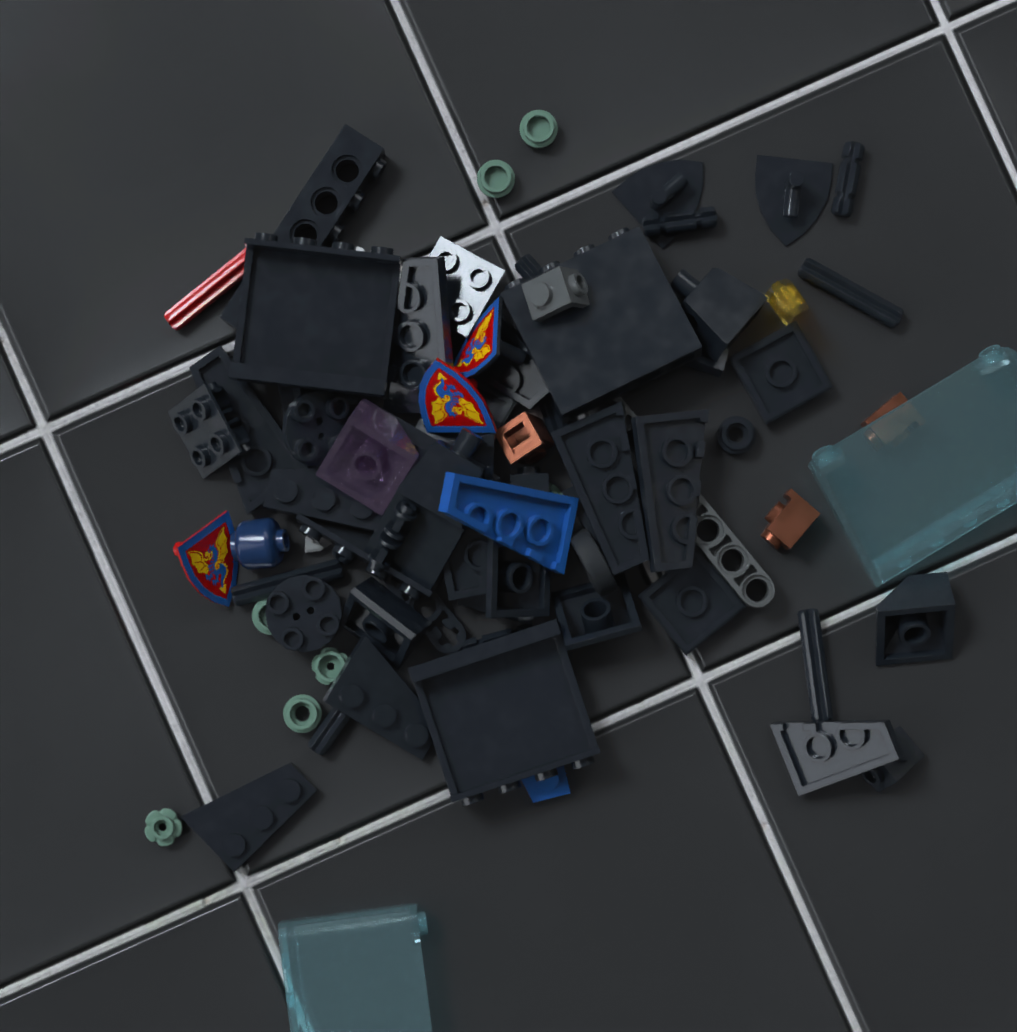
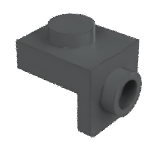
[521,266,590,322]

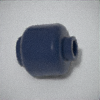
[230,517,290,570]

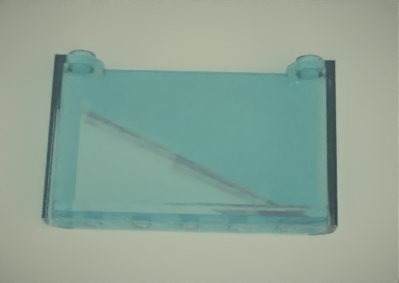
[808,345,1017,587]
[278,902,433,1032]

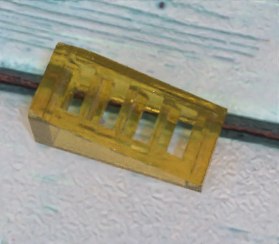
[765,279,809,325]

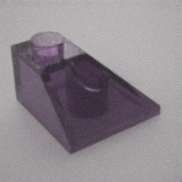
[315,398,419,516]

